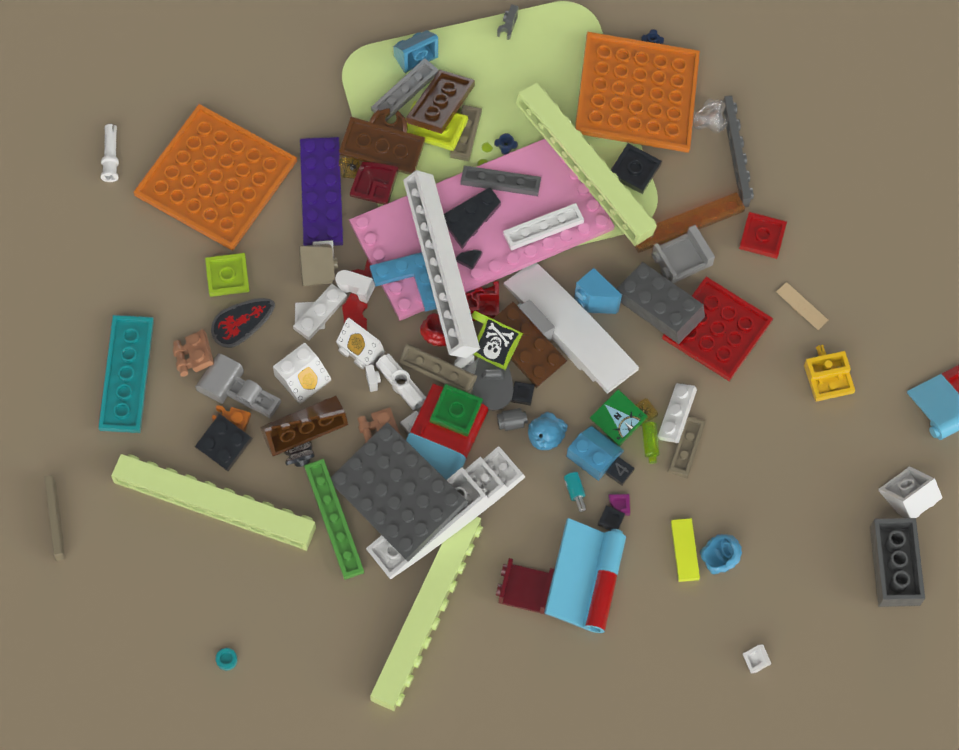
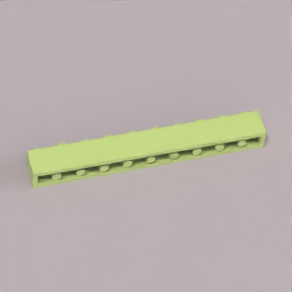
[516,83,657,246]
[111,454,316,551]
[370,517,483,711]

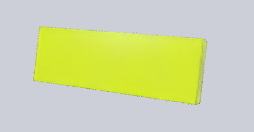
[670,518,700,582]

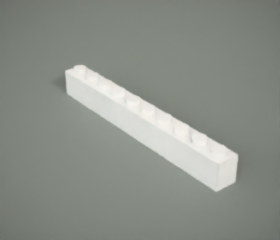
[403,170,480,358]

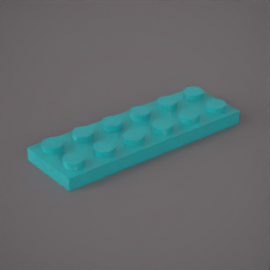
[98,315,154,433]

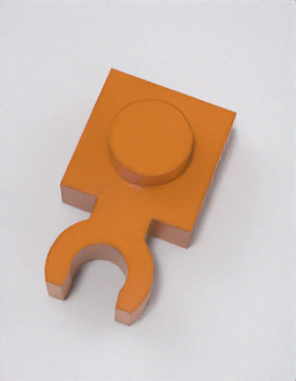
[212,405,251,432]

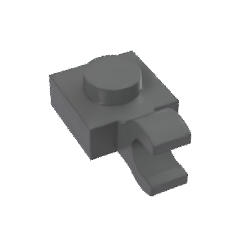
[497,4,519,40]

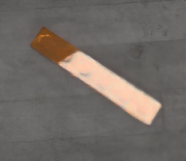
[635,192,745,253]

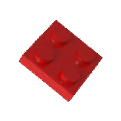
[739,212,787,259]

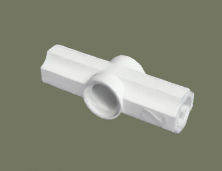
[375,354,426,410]

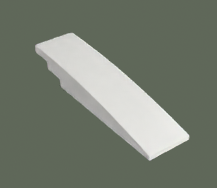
[504,263,639,394]
[366,446,525,579]

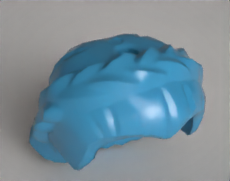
[528,412,568,450]
[700,534,742,575]

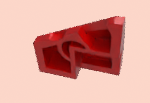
[465,281,500,321]

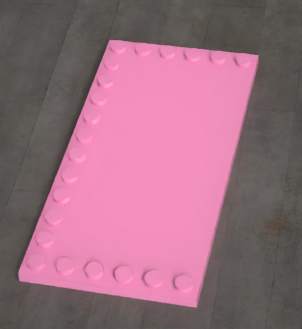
[349,139,615,321]

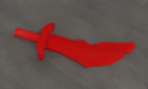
[342,258,381,331]

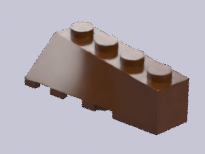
[260,396,348,456]

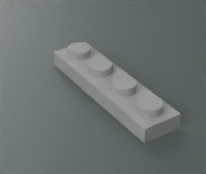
[371,58,439,121]

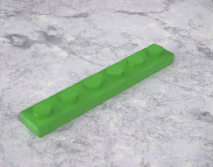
[304,459,364,580]

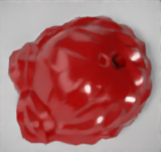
[420,313,447,347]

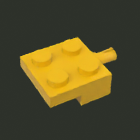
[804,345,855,402]

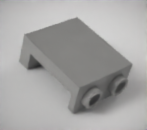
[651,225,715,284]

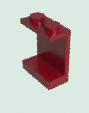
[496,558,555,615]

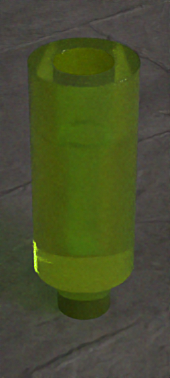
[642,422,660,464]

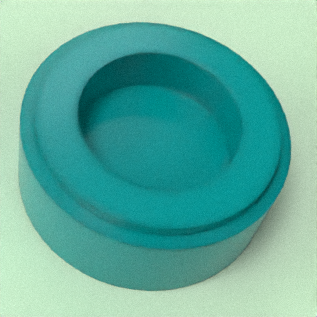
[216,648,238,671]

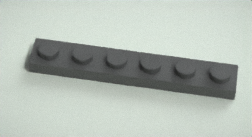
[722,95,754,208]

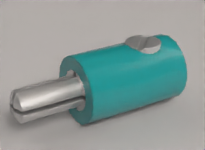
[564,472,586,512]

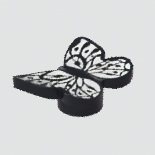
[284,441,315,467]

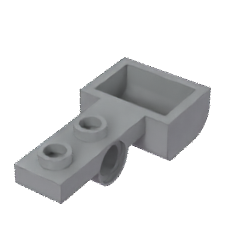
[195,353,281,419]

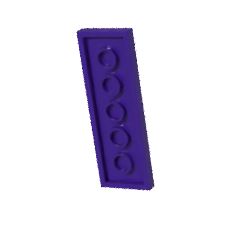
[300,137,343,246]

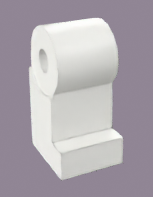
[335,270,375,303]

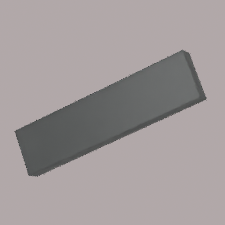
[460,166,541,196]

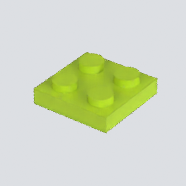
[205,253,250,297]

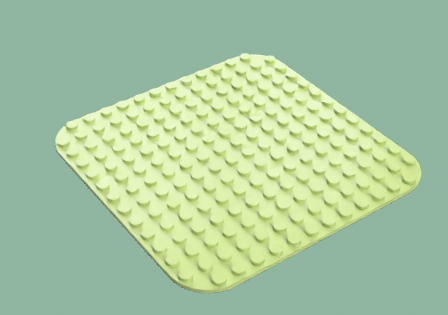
[342,1,658,246]

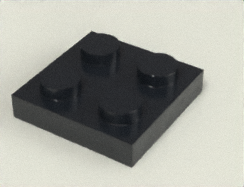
[611,143,662,194]
[195,414,253,471]

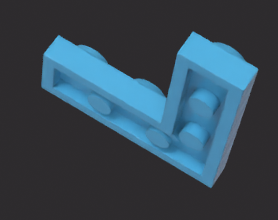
[370,252,437,312]

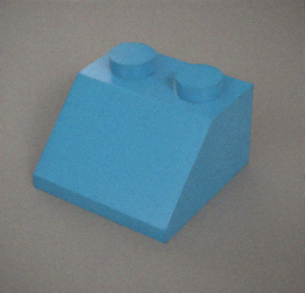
[393,30,438,73]
[574,268,622,314]
[566,426,624,481]

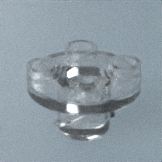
[693,98,728,134]

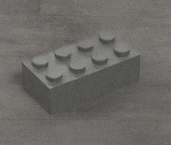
[616,262,705,344]
[870,518,925,607]

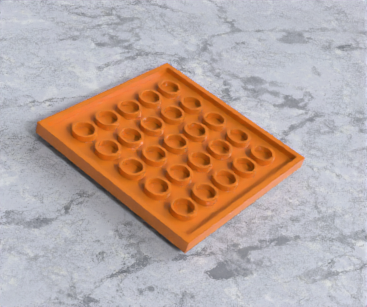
[575,32,700,153]
[133,104,297,251]

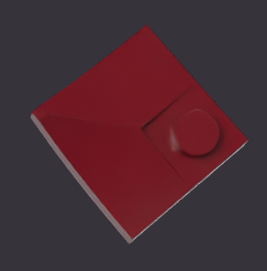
[350,162,399,205]

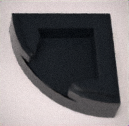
[456,250,482,270]

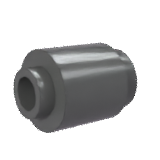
[497,408,528,431]

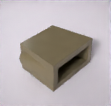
[299,244,338,286]

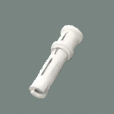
[101,124,119,182]

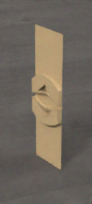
[776,282,829,330]

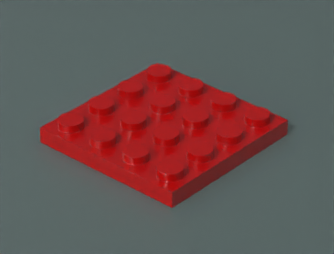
[662,276,773,382]

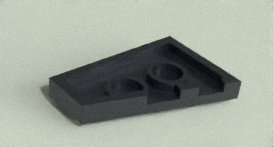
[444,187,501,249]

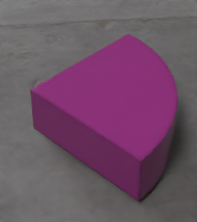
[608,494,630,516]

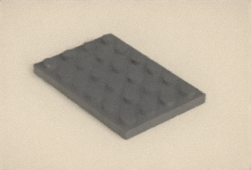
[331,422,469,562]

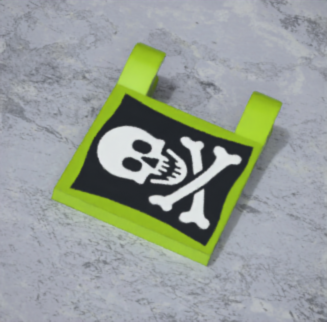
[471,311,523,370]

